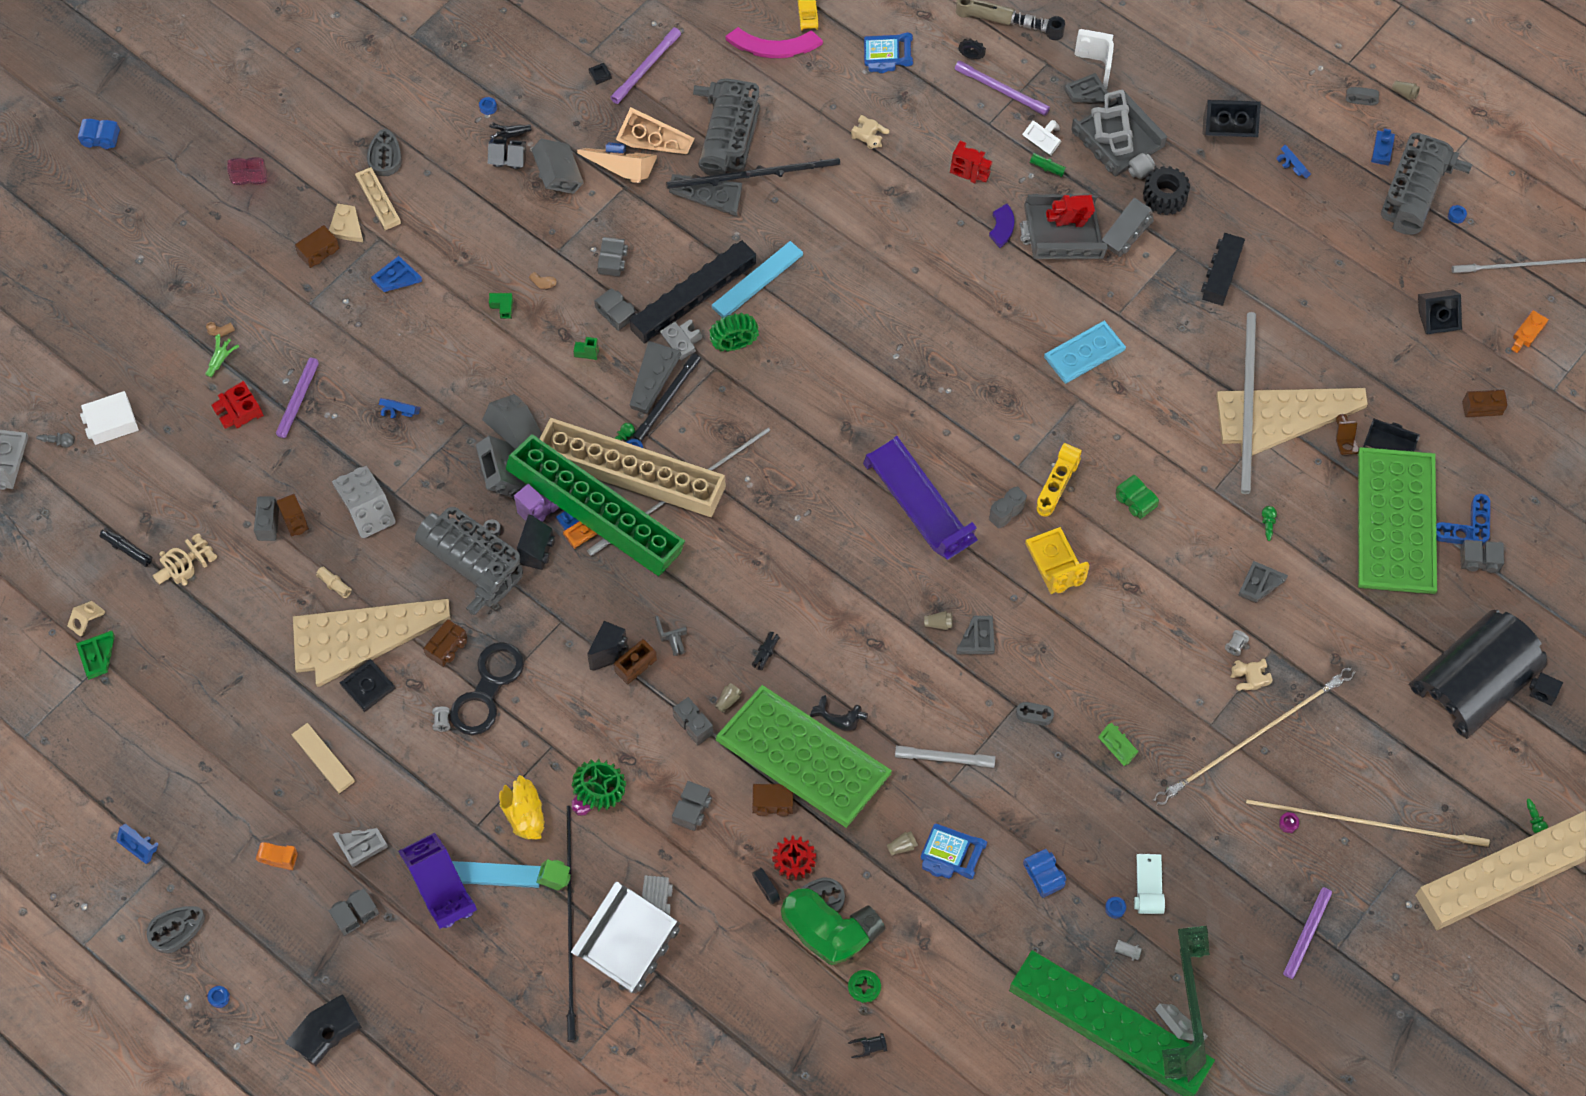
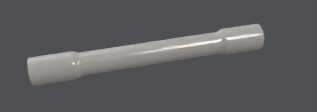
[895,745,995,768]

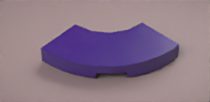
[989,204,1014,248]

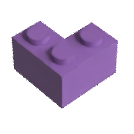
[514,484,559,522]

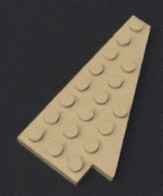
[1216,388,1368,456]
[293,599,451,687]

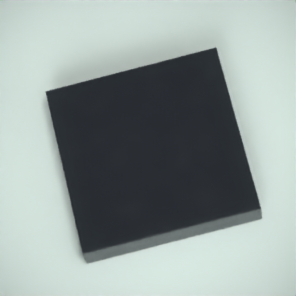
[339,659,396,712]

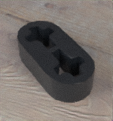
[752,867,781,905]

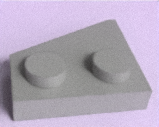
[333,828,388,868]
[1155,1003,1208,1042]

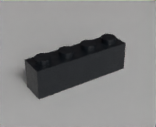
[1201,232,1245,306]

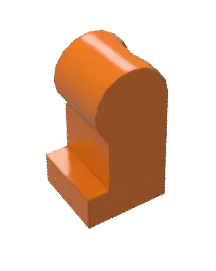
[256,842,298,870]

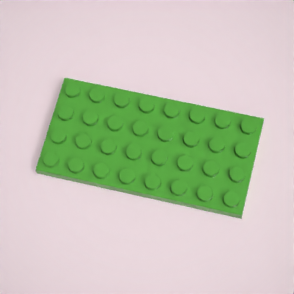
[1358,447,1437,594]
[716,685,892,828]

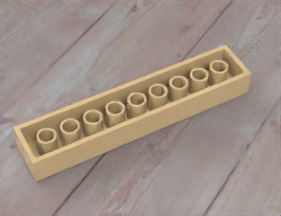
[540,418,726,518]
[1415,811,1586,931]

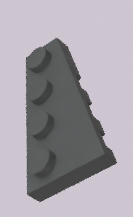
[669,174,742,216]
[630,341,682,414]

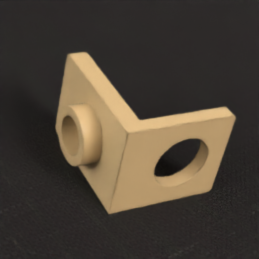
[67,601,105,637]

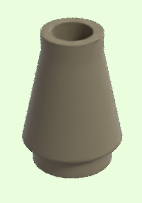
[1392,80,1420,100]
[924,611,953,630]
[715,683,742,713]
[886,831,918,856]

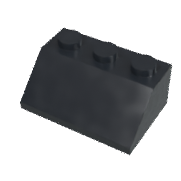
[1202,99,1261,137]

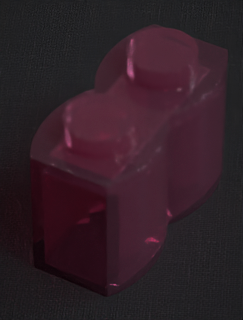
[227,157,267,185]

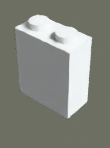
[80,391,139,445]

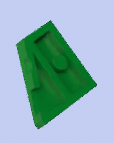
[76,631,115,680]

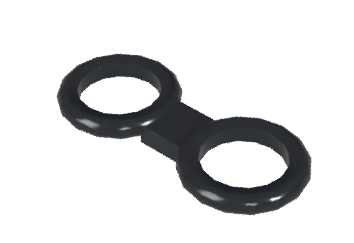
[450,642,524,735]

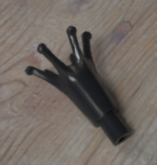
[489,122,532,140]

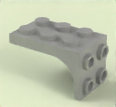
[0,430,29,490]
[332,466,396,538]

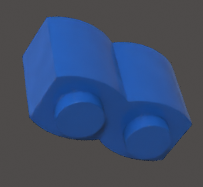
[78,119,120,149]
[1023,849,1066,898]

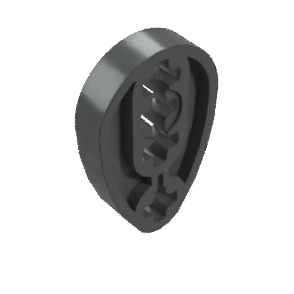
[367,129,402,176]
[800,877,845,913]
[146,906,205,953]

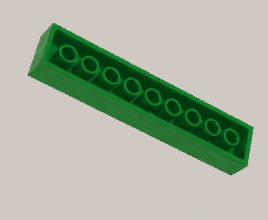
[506,434,685,577]
[1009,950,1215,1096]

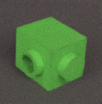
[536,859,571,891]

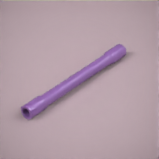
[610,27,681,104]
[955,60,1050,116]

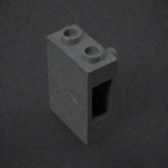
[531,138,584,194]
[476,436,526,498]

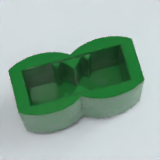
[1115,474,1159,519]

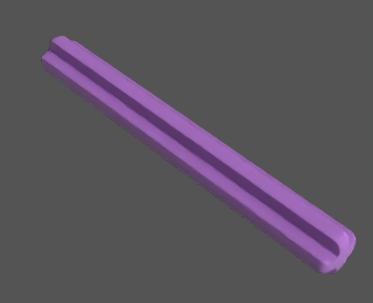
[276,358,319,438]
[1283,887,1332,979]

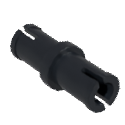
[752,632,780,670]

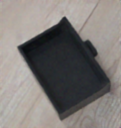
[1362,418,1420,452]

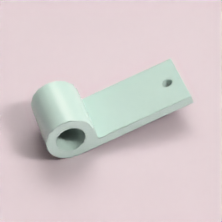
[1134,854,1165,914]

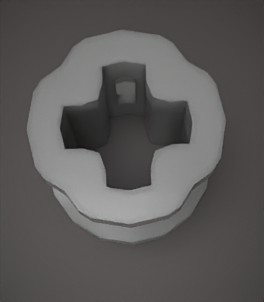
[1225,630,1249,656]
[432,706,450,732]

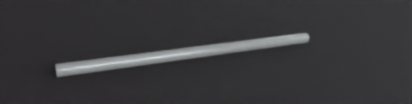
[1241,312,1256,494]

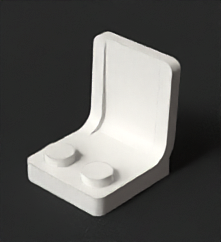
[1075,29,1114,89]

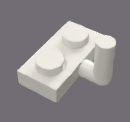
[1022,120,1062,156]

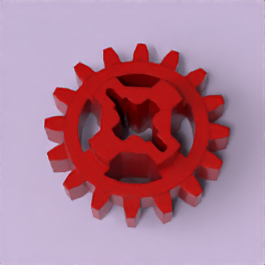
[772,835,816,880]

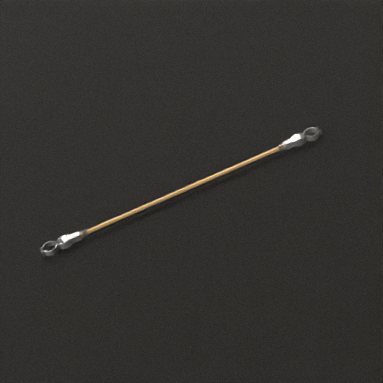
[1153,667,1355,805]

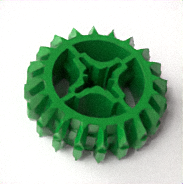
[709,313,759,352]
[571,759,626,811]

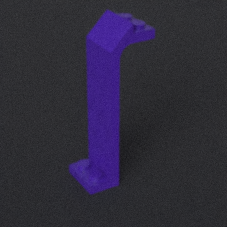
[863,436,978,560]

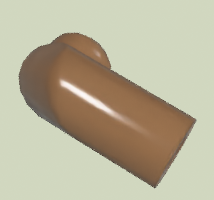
[529,272,557,289]
[206,322,235,337]

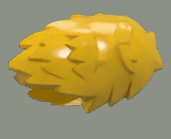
[499,775,545,840]

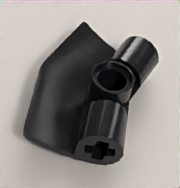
[285,994,362,1067]

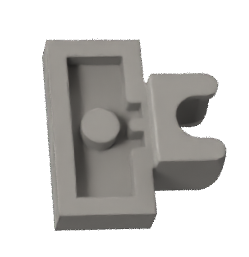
[660,320,702,361]

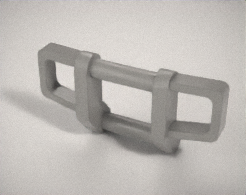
[1091,90,1133,156]

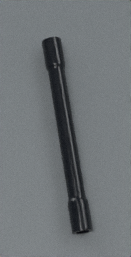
[632,353,701,442]

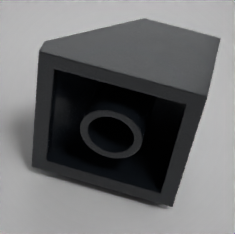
[1418,290,1462,334]
[517,514,555,570]
[587,621,629,671]

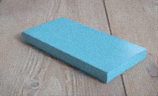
[1044,320,1126,384]

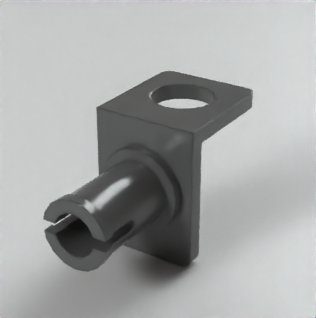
[655,616,687,656]

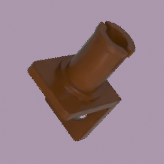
[1335,414,1359,455]

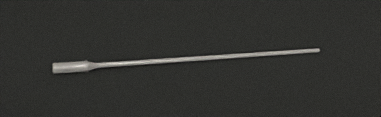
[1451,258,1586,273]
[587,428,770,556]

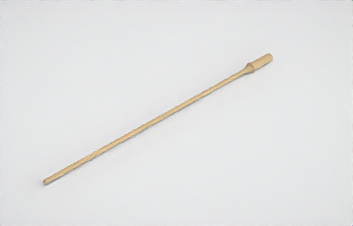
[1246,800,1490,847]

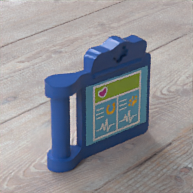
[864,32,913,73]
[921,824,988,879]

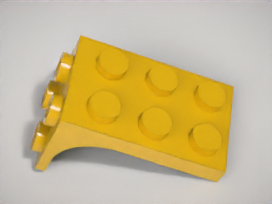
[1025,527,1090,594]

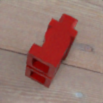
[950,140,993,184]
[1046,195,1095,227]
[211,381,264,429]

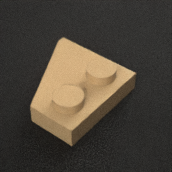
[329,204,363,242]

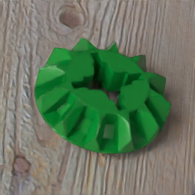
[848,970,881,1003]

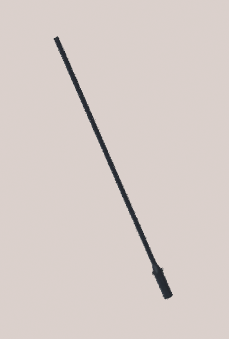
[566,805,576,1042]

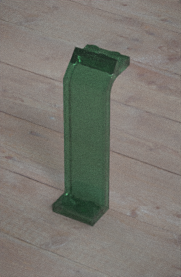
[1162,926,1210,1083]

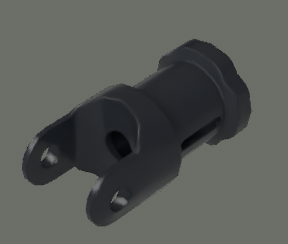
[848,1033,887,1058]

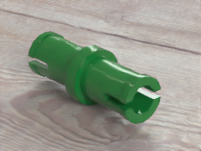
[1029,153,1066,178]

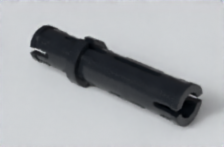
[99,527,153,567]

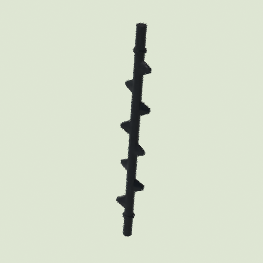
[666,158,840,189]

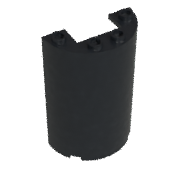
[1408,610,1547,739]

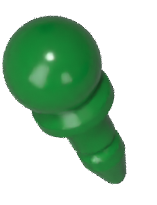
[614,423,635,441]
[1261,506,1277,541]
[1527,799,1549,834]

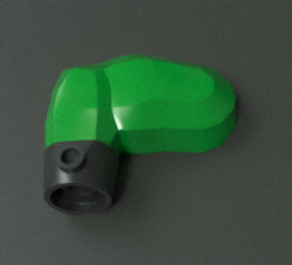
[781,888,885,965]

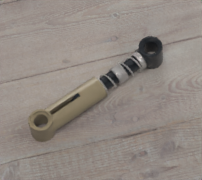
[956,0,1065,41]

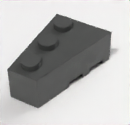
[1102,198,1154,257]

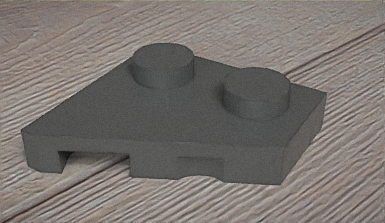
[1064,73,1111,103]
[1238,561,1288,603]
[956,615,995,654]

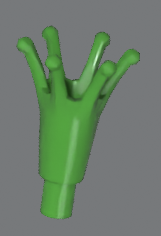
[205,334,239,378]

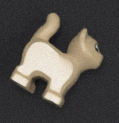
[851,115,889,149]
[1230,659,1272,691]

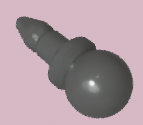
[36,433,74,448]

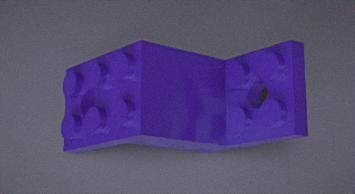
[398,833,477,929]

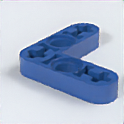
[1436,494,1490,546]

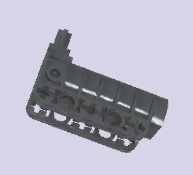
[693,79,760,176]
[1381,133,1472,235]
[415,507,523,615]

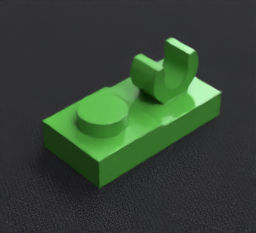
[1098,723,1138,766]

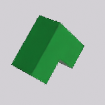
[489,293,513,319]
[573,337,599,360]

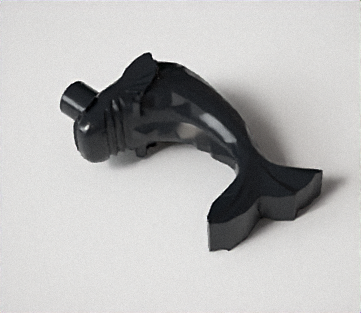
[810,695,868,731]

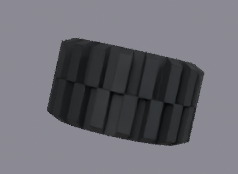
[1143,166,1190,215]

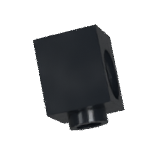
[1529,672,1563,706]

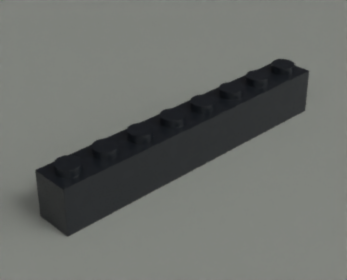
[629,240,756,344]

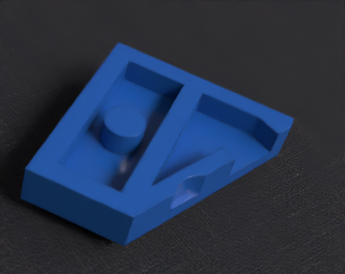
[371,256,422,292]

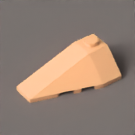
[616,107,695,154]
[577,148,657,182]

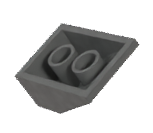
[482,394,542,449]

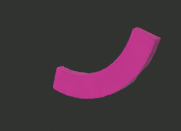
[725,27,823,58]

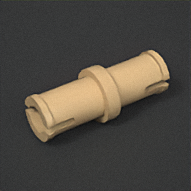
[316,566,352,598]

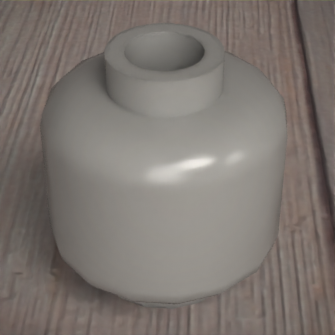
[1128,153,1156,180]

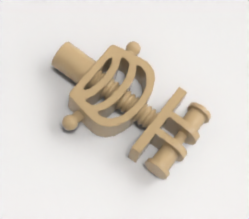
[152,534,217,586]

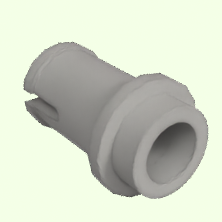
[1019,221,1031,245]
[1115,940,1142,961]

